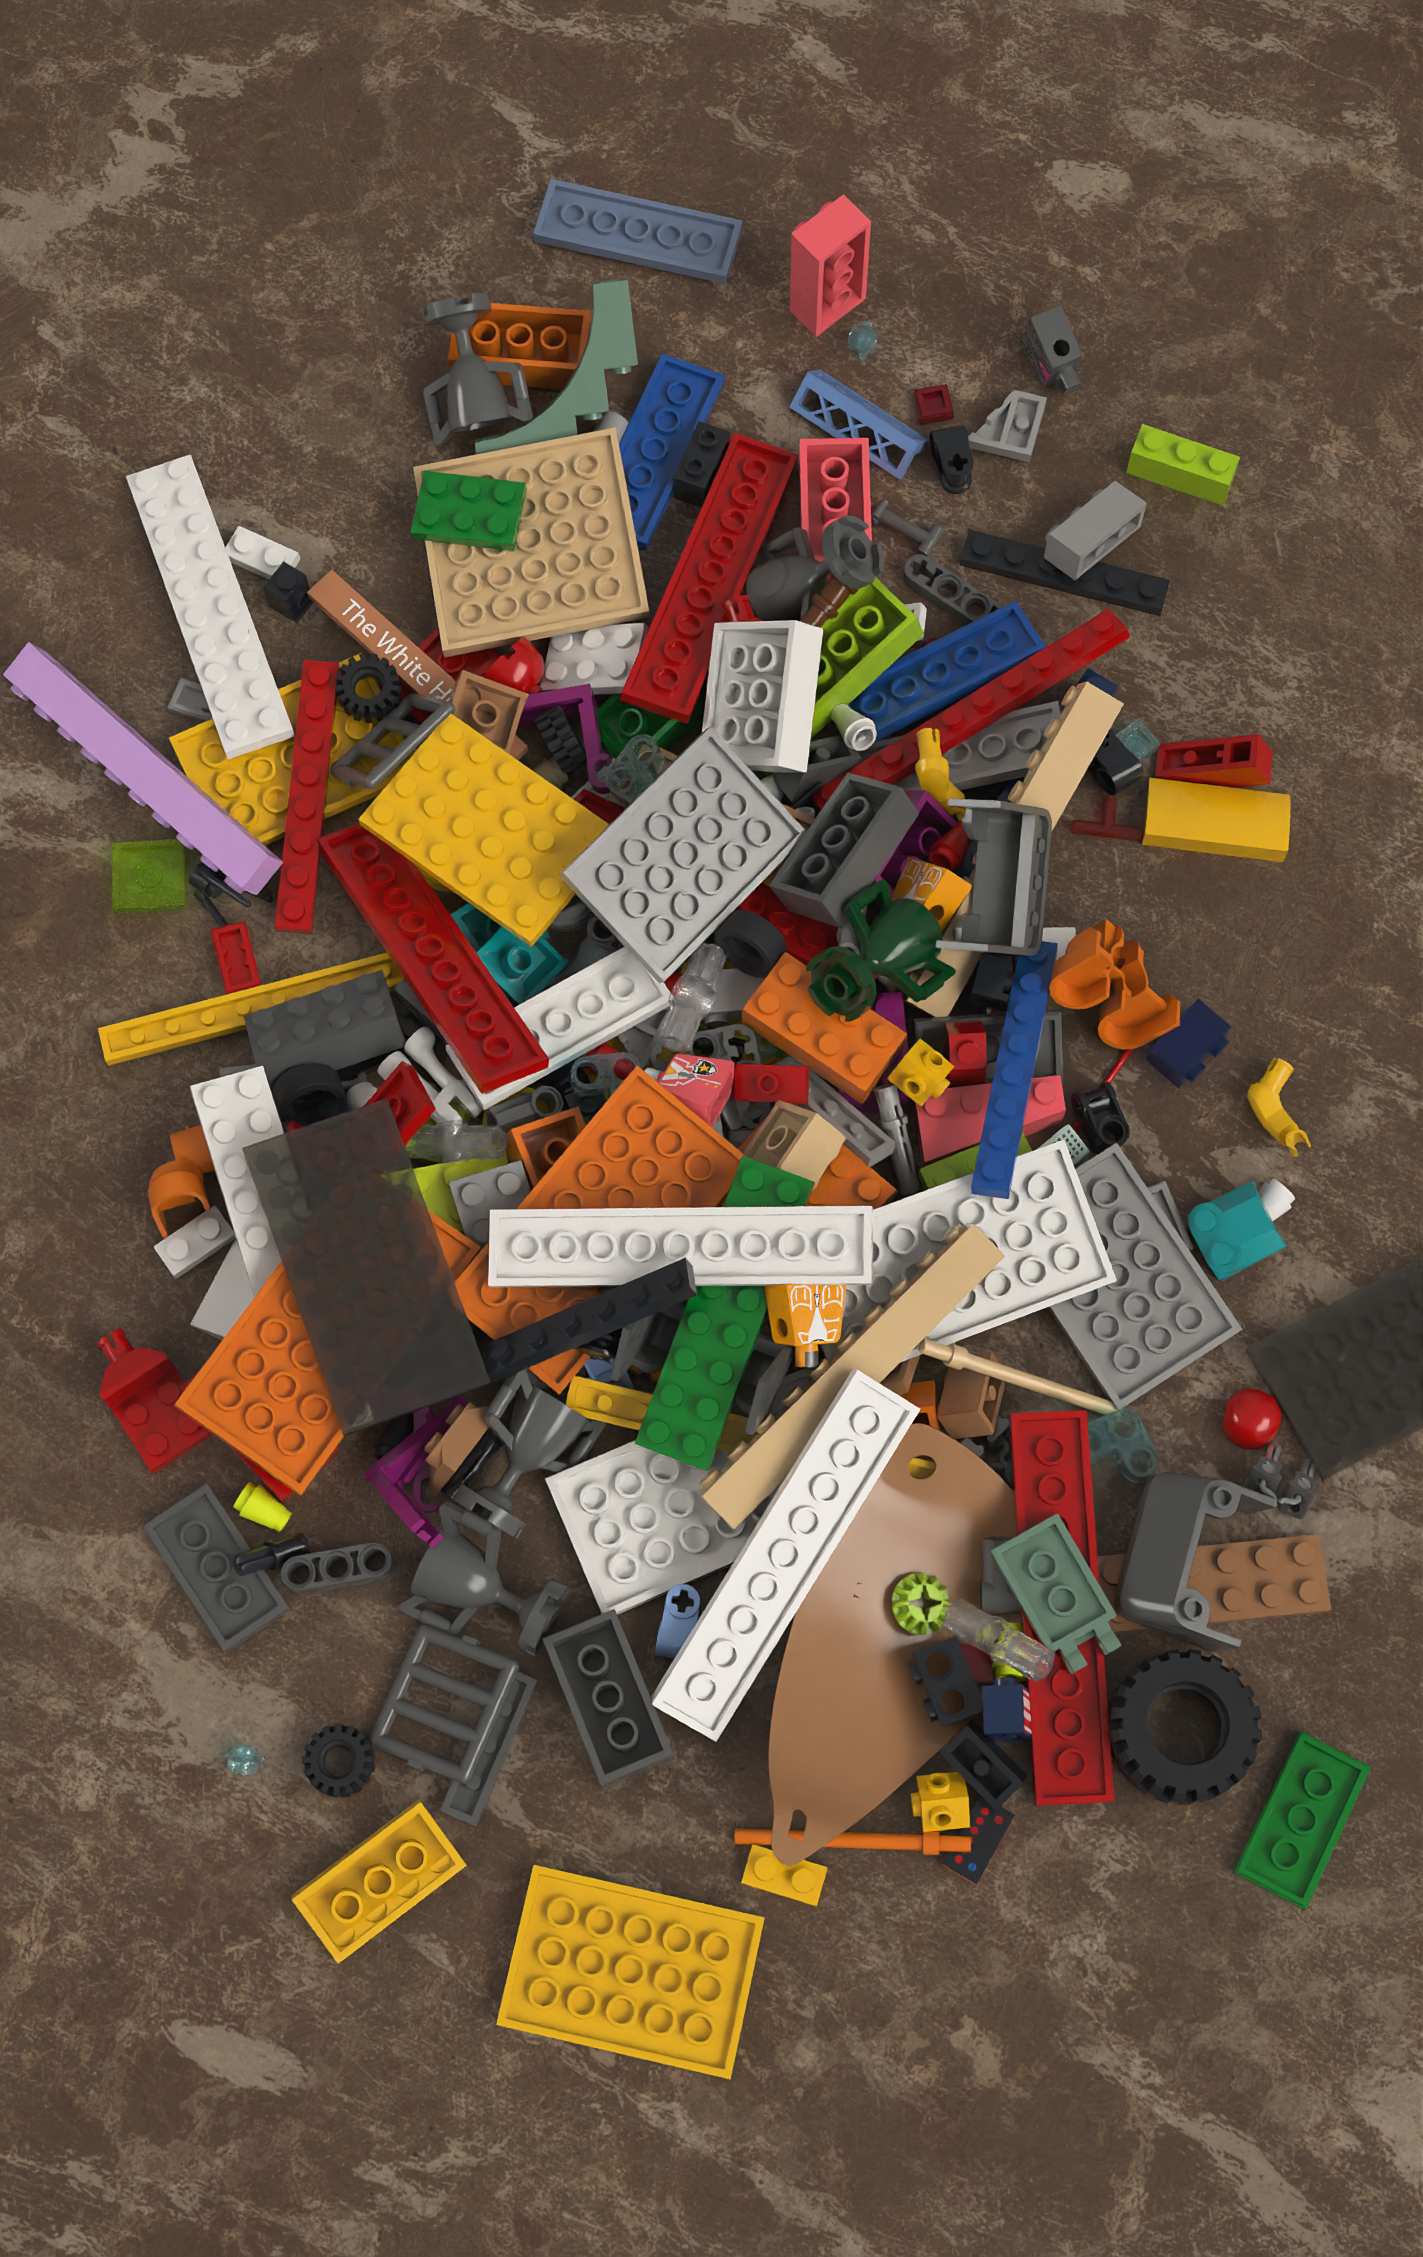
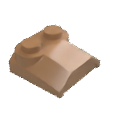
[449,670,529,755]
[423,1402,489,1495]

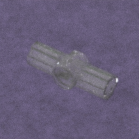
[658,943,727,1053]
[402,1120,508,1164]
[943,1599,1055,1682]

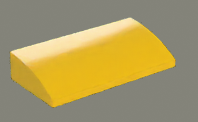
[1142,777,1291,862]
[291,1799,467,1964]

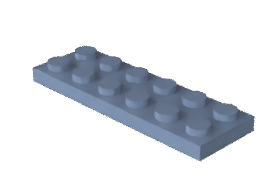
[533,179,743,284]

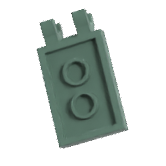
[989,1513,1122,1675]

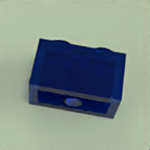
[1146,998,1232,1088]

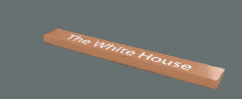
[307,570,529,761]

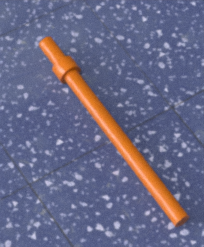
[735,1828,971,1855]

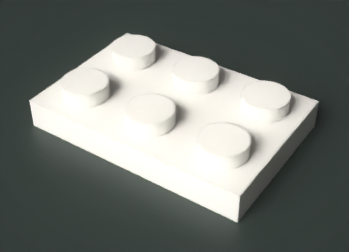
[540,623,649,695]

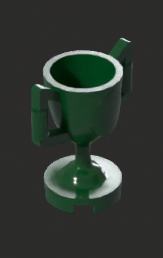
[806,879,956,1022]

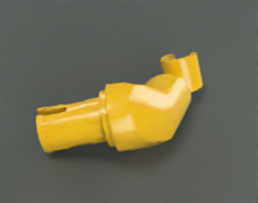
[915,728,966,821]
[1247,1058,1311,1157]

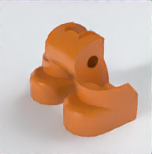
[1049,919,1180,1050]
[148,1125,215,1239]

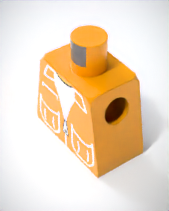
[891,857,972,932]
[764,1284,846,1367]

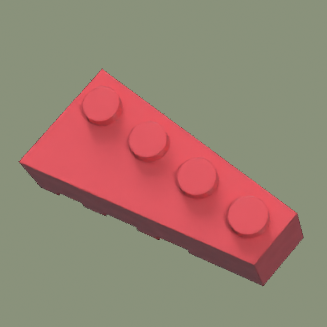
[912,1075,1066,1168]

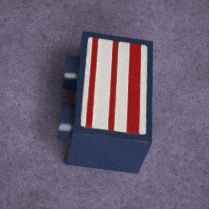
[982,1678,1032,1742]

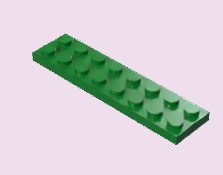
[635,1156,815,1471]

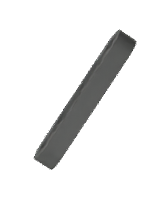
[903,554,1003,625]

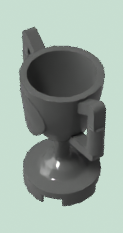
[421,293,533,445]
[746,515,884,621]
[452,1369,605,1538]
[399,1502,569,1656]

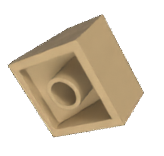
[743,1100,847,1190]

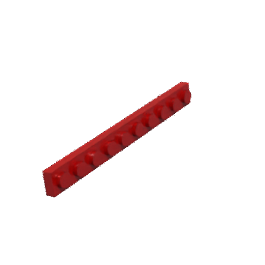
[811,608,1130,811]

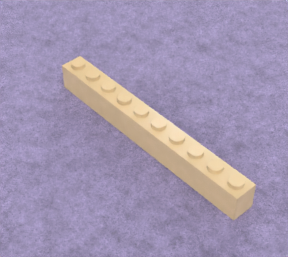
[902,682,1124,1018]
[697,1223,1005,1529]

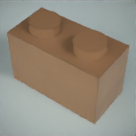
[937,1351,1005,1439]

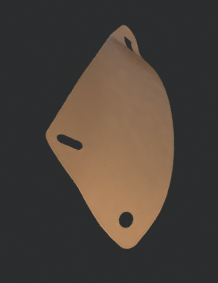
[768,1423,1022,1866]

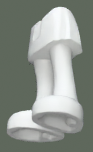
[377,1026,483,1134]

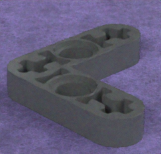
[651,1024,771,1129]

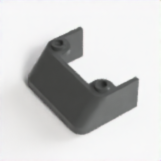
[936,798,1052,956]
[611,1299,795,1435]
[1114,1472,1277,1652]

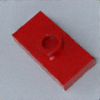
[210,921,262,995]
[734,1064,809,1104]

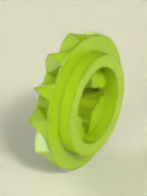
[892,1572,953,1635]

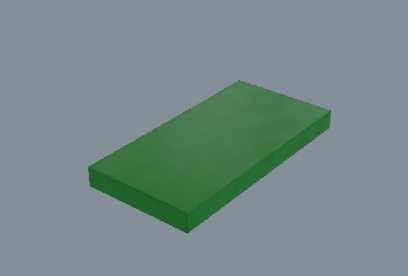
[1232,1731,1371,1910]

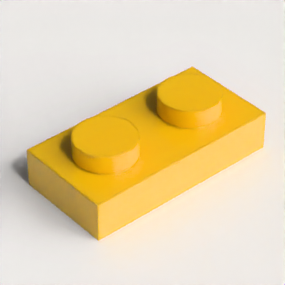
[741,1844,828,1907]

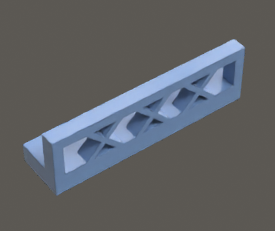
[789,369,930,479]

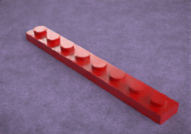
[275,660,340,934]

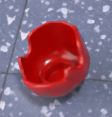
[1222,1388,1281,1449]

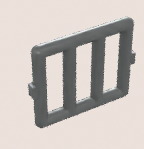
[331,693,455,789]
[369,1624,519,1784]

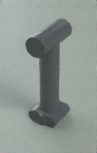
[871,498,944,557]

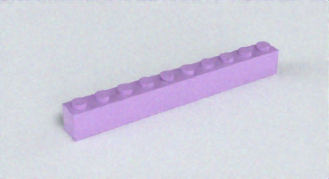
[3,642,283,895]

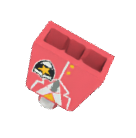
[645,1054,734,1128]

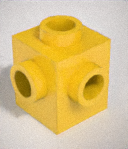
[887,1039,954,1107]
[910,1772,970,1832]

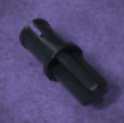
[232,1533,310,1576]

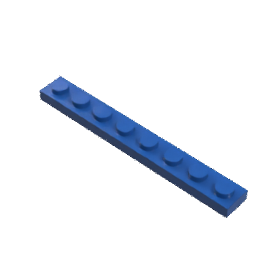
[971,941,1058,1199]

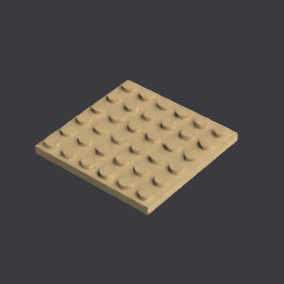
[413,427,651,657]

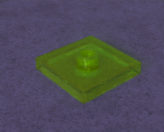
[112,839,186,914]

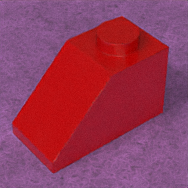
[945,1021,987,1088]

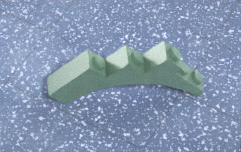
[475,278,638,454]

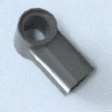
[485,1086,563,1140]
[980,1536,1021,1614]

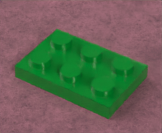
[410,470,527,551]

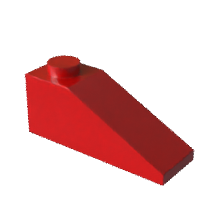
[1155,734,1273,788]

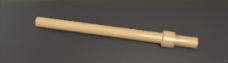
[918,1338,1122,1418]

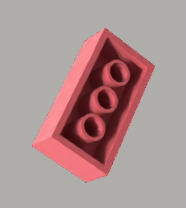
[790,194,871,337]
[799,438,872,582]

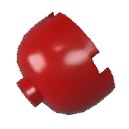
[482,637,545,695]

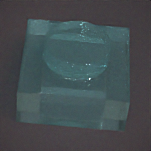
[1116,718,1161,763]

